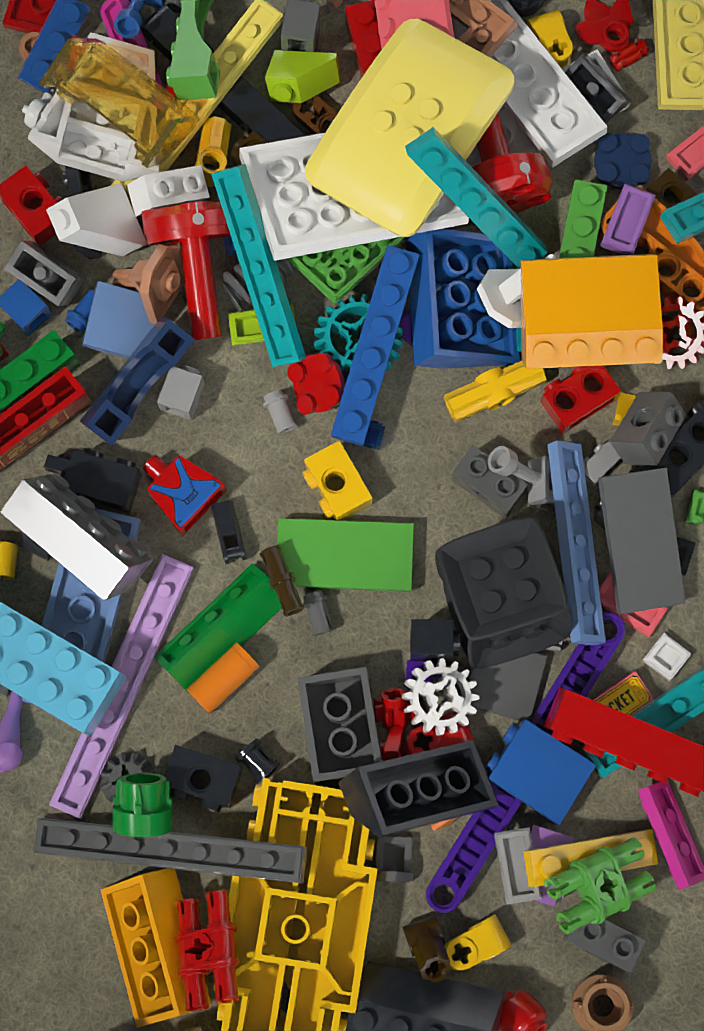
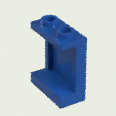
[484,719,596,825]

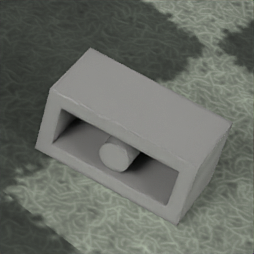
[583,440,621,487]

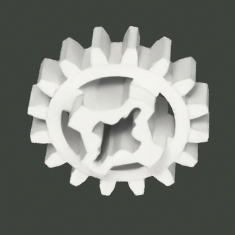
[402,658,479,736]

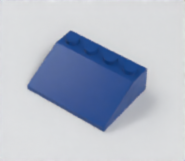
[406,229,520,369]

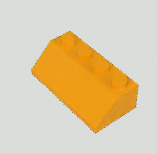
[100,868,212,1028]

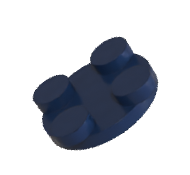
[594,133,652,189]

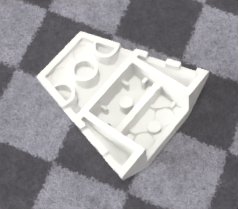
[28,32,159,181]

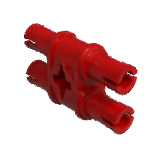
[175,890,240,1011]

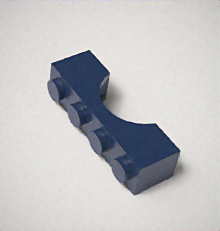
[80,316,195,446]

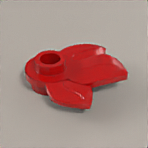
[574,0,635,52]

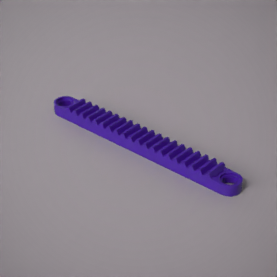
[426,612,625,913]

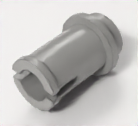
[263,390,298,435]

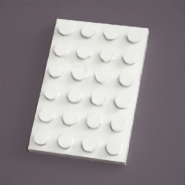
[239,133,469,261]

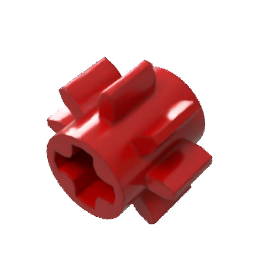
[374,688,415,730]

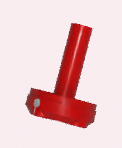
[472,113,553,213]
[141,201,231,340]

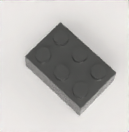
[297,667,382,785]

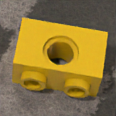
[302,440,373,521]

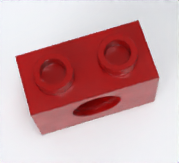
[0,165,62,245]

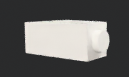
[46,183,147,257]

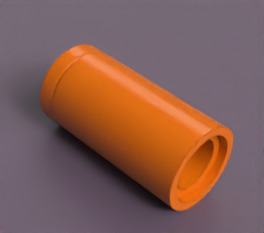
[186,642,260,714]

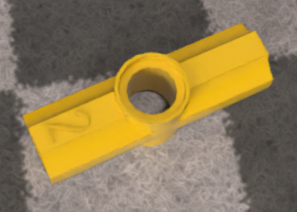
[444,361,547,423]

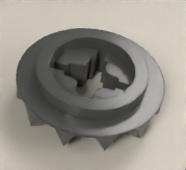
[100,753,155,804]

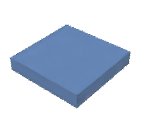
[82,281,155,359]

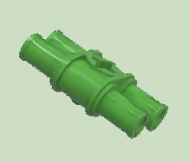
[544,837,656,935]

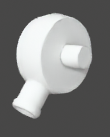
[22,92,53,129]

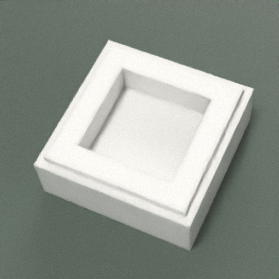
[642,633,691,682]

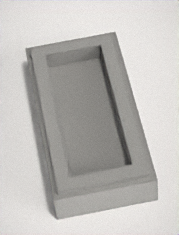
[494,828,542,905]

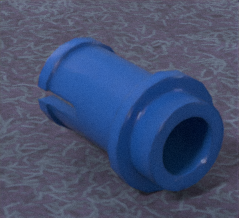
[65,289,95,333]

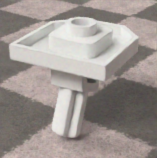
[477,254,557,328]

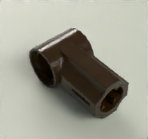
[402,915,452,983]

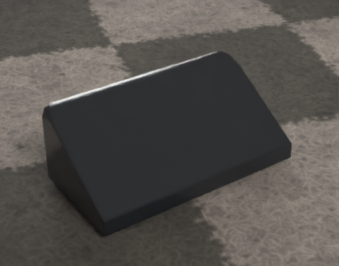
[565,54,632,123]

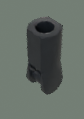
[211,501,246,565]

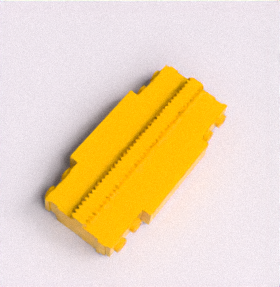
[213,778,378,1031]

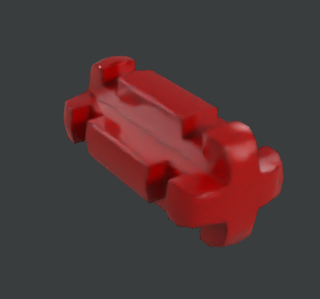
[609,39,649,72]

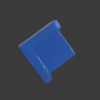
[0,279,52,337]

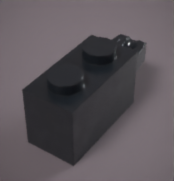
[44,449,142,513]

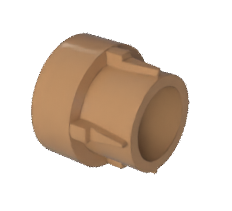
[571,974,634,1031]

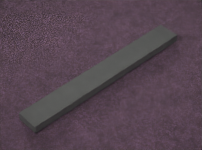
[33,818,308,884]

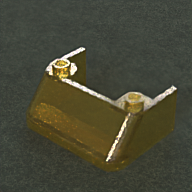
[39,38,200,168]

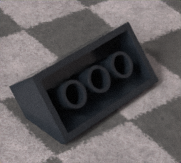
[339,740,498,838]
[345,961,506,1031]

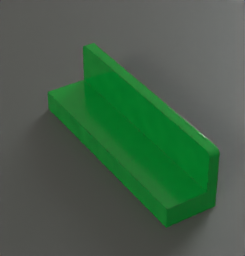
[154,563,282,694]

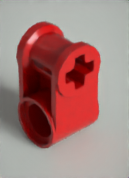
[407,711,475,755]

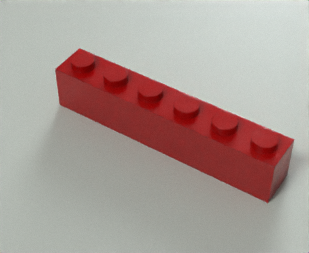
[544,687,704,797]

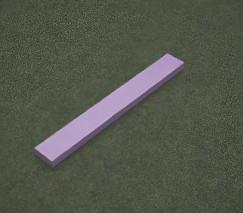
[49,554,194,819]

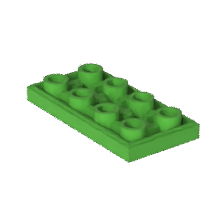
[288,237,408,305]
[277,518,414,592]

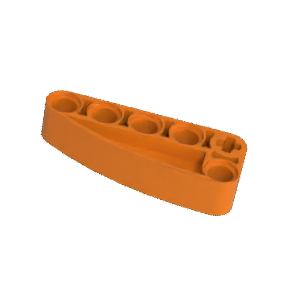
[597,187,704,320]

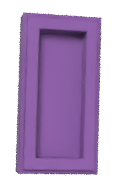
[600,184,656,255]

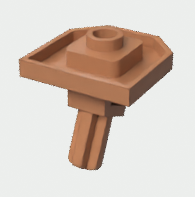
[112,242,184,324]

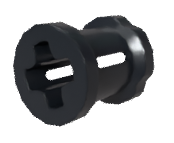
[235,738,280,784]

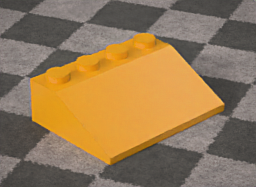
[520,254,663,369]

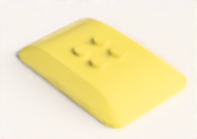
[305,19,515,237]

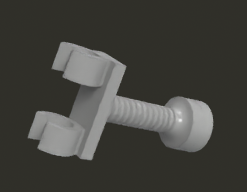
[488,446,555,510]

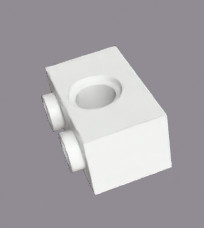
[127,165,210,217]

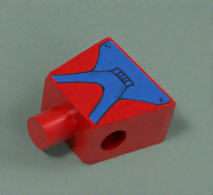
[143,455,227,537]

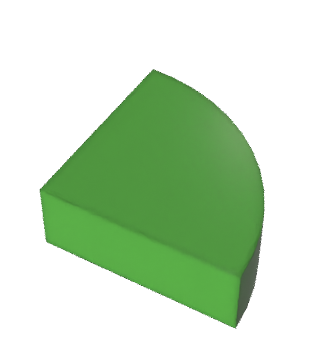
[685,490,704,525]

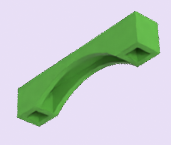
[166,0,220,100]

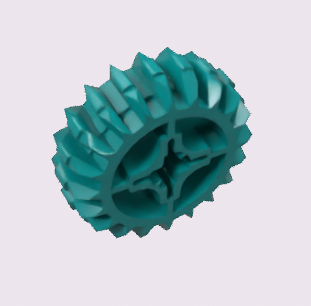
[314,294,403,377]

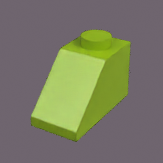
[265,50,341,103]

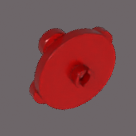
[287,353,344,415]

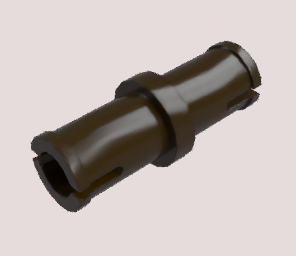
[260,545,305,617]

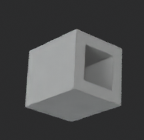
[157,365,205,421]

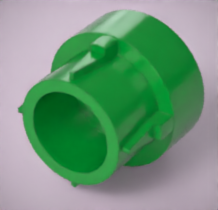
[112,773,173,837]

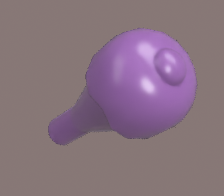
[0,691,24,773]

